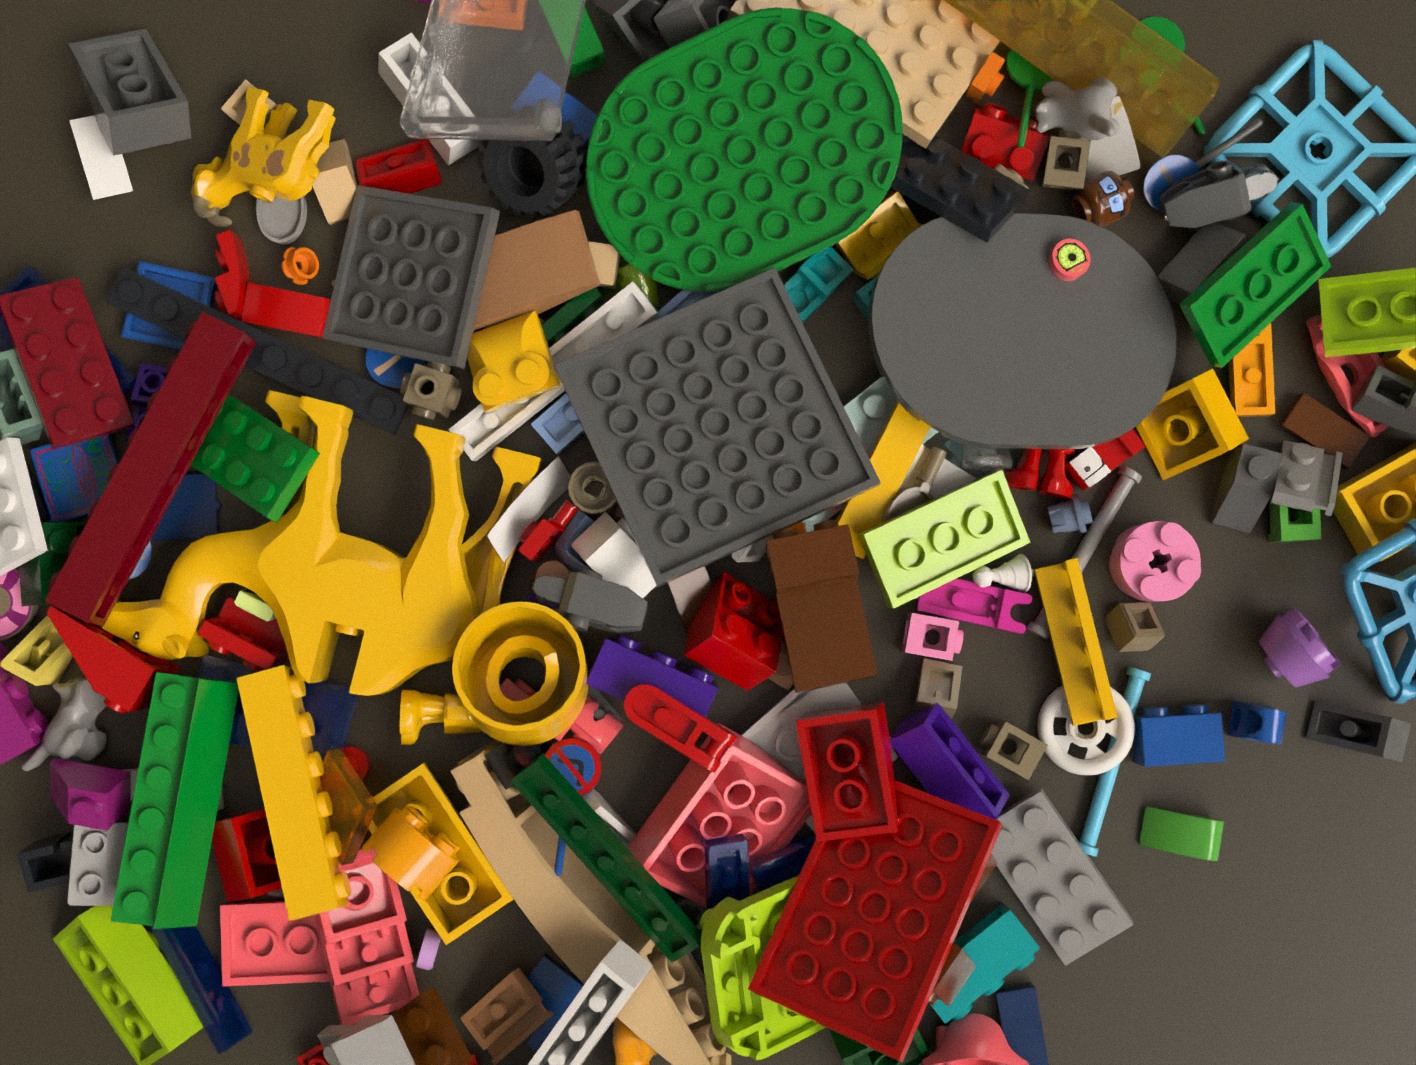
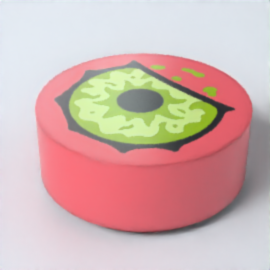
[1048,238,1091,281]

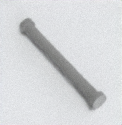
[1026,466,1142,640]

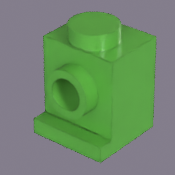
[1268,495,1321,543]

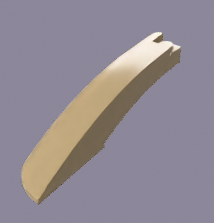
[451,739,731,1065]

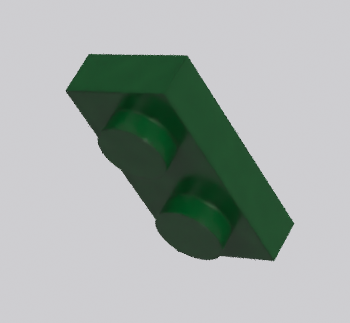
[541,288,604,348]

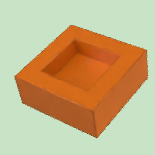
[965,51,1005,104]

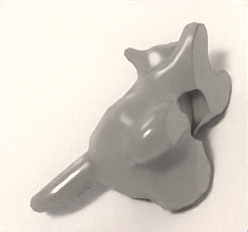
[1035,77,1119,140]
[22,676,107,771]

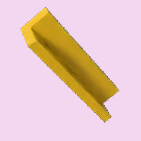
[1034,558,1118,726]

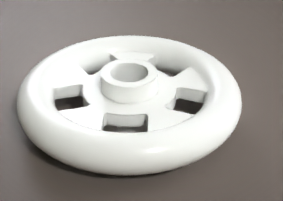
[1037,686,1135,775]

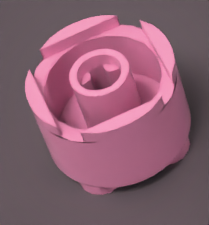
[1109,521,1201,602]

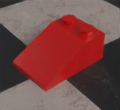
[46,606,180,713]
[796,702,899,842]

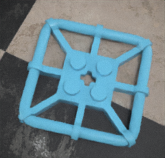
[1204,40,1416,258]

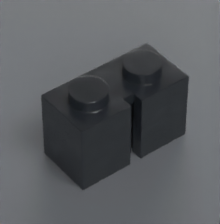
[17,832,73,893]

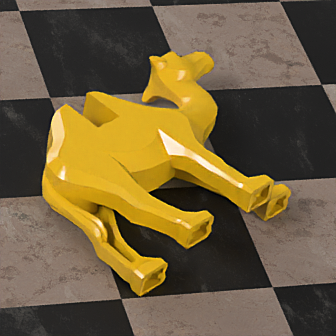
[101,390,542,696]

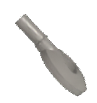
[256,134,307,245]

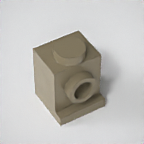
[1041,130,1091,191]
[980,719,1048,780]

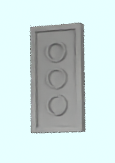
[991,788,1133,966]

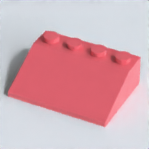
[627,723,812,909]

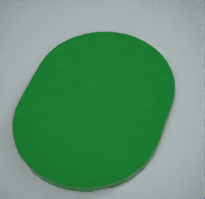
[586,7,903,292]

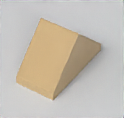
[313,139,359,225]

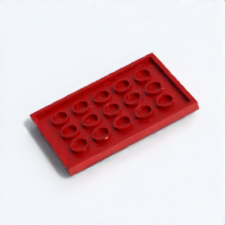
[748,780,1002,1063]

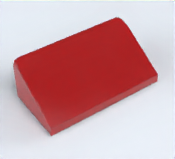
[355,138,442,194]

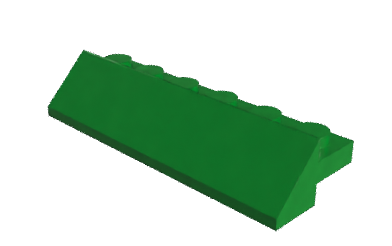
[110,672,239,929]

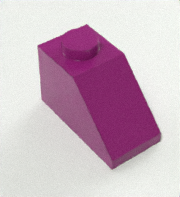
[50,758,131,831]

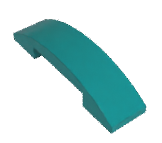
[784,247,854,323]

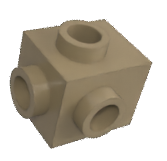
[400,362,461,421]

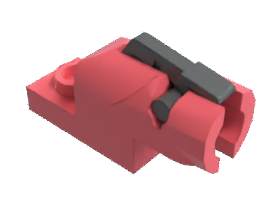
[500,678,625,755]

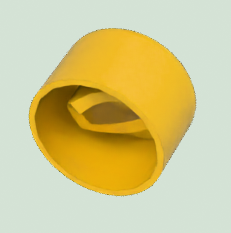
[452,602,589,746]

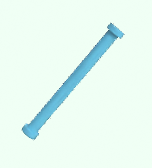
[1079,667,1151,857]

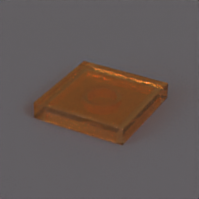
[320,748,377,866]

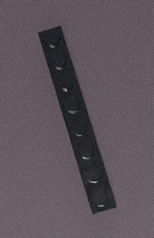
[106,267,409,436]

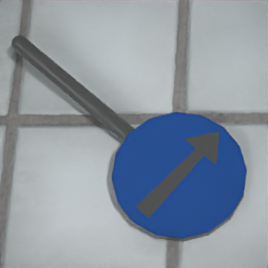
[1143,119,1263,211]

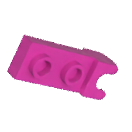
[915,578,1033,634]

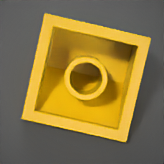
[1136,369,1249,481]

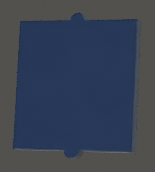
[150,474,222,541]

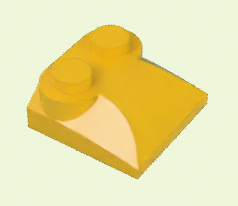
[467,310,562,413]

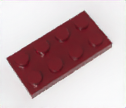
[0,277,134,450]

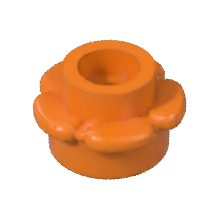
[281,247,319,285]

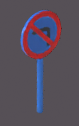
[545,738,602,876]

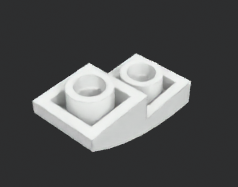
[69,115,133,200]

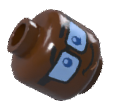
[1071,171,1134,228]

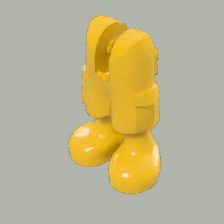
[400,690,486,745]

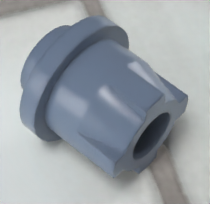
[1048,494,1093,533]

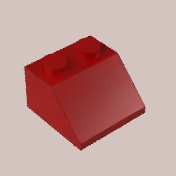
[212,807,282,901]

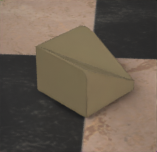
[1105,602,1165,652]

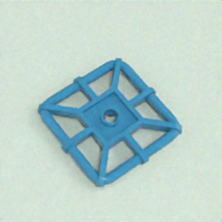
[1340,518,1416,704]

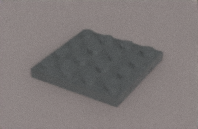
[322,185,500,369]

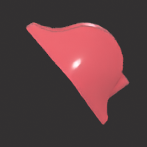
[922,1013,1029,1065]

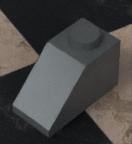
[1210,443,1283,533]
[1306,701,1411,763]

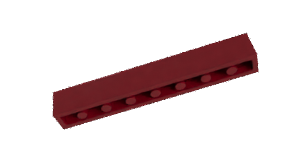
[45,312,257,626]

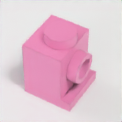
[900,613,963,661]

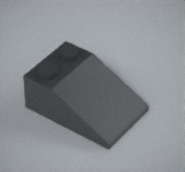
[68,29,191,156]

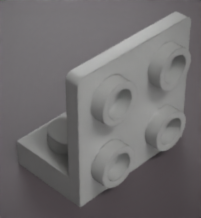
[67,822,129,906]

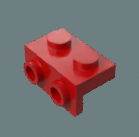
[961,103,1050,181]
[197,597,288,672]

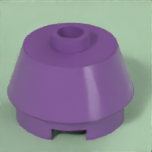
[1259,607,1342,688]

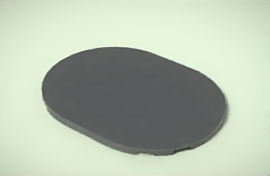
[868,213,1177,449]

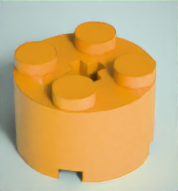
[362,806,459,901]

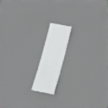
[487,456,570,562]

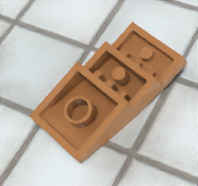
[473,210,600,332]

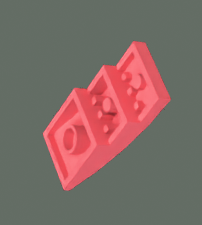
[316,849,420,1025]

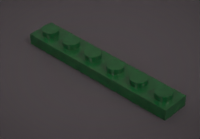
[510,753,702,963]

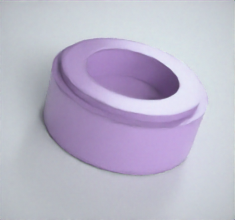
[416,927,441,971]

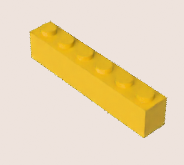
[237,665,351,921]

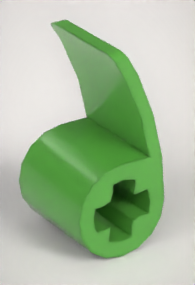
[1140,806,1224,861]

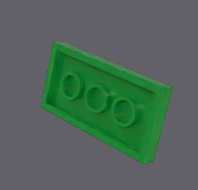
[1179,202,1332,368]
[191,394,320,522]

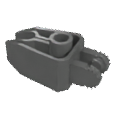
[1159,161,1279,228]
[532,569,648,634]

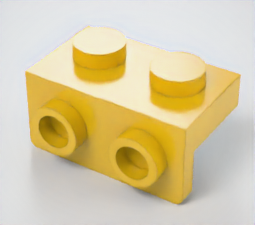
[836,189,923,280]

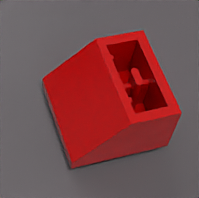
[684,572,783,691]

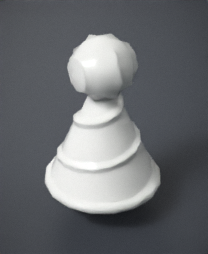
[972,554,1034,593]

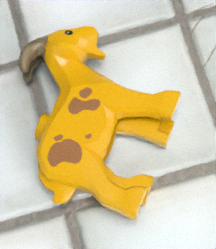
[191,87,336,227]

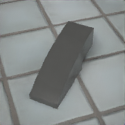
[1352,365,1416,434]

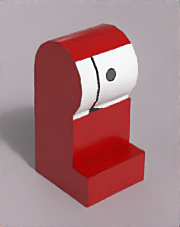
[1065,429,1146,491]

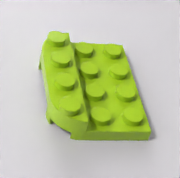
[700,875,827,1060]

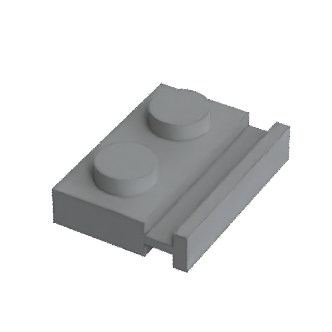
[1271,440,1343,516]

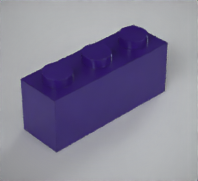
[890,702,1010,819]

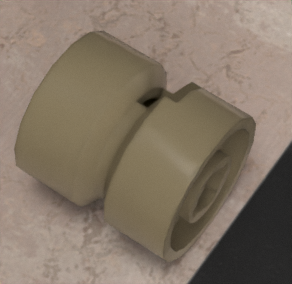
[568,461,618,517]

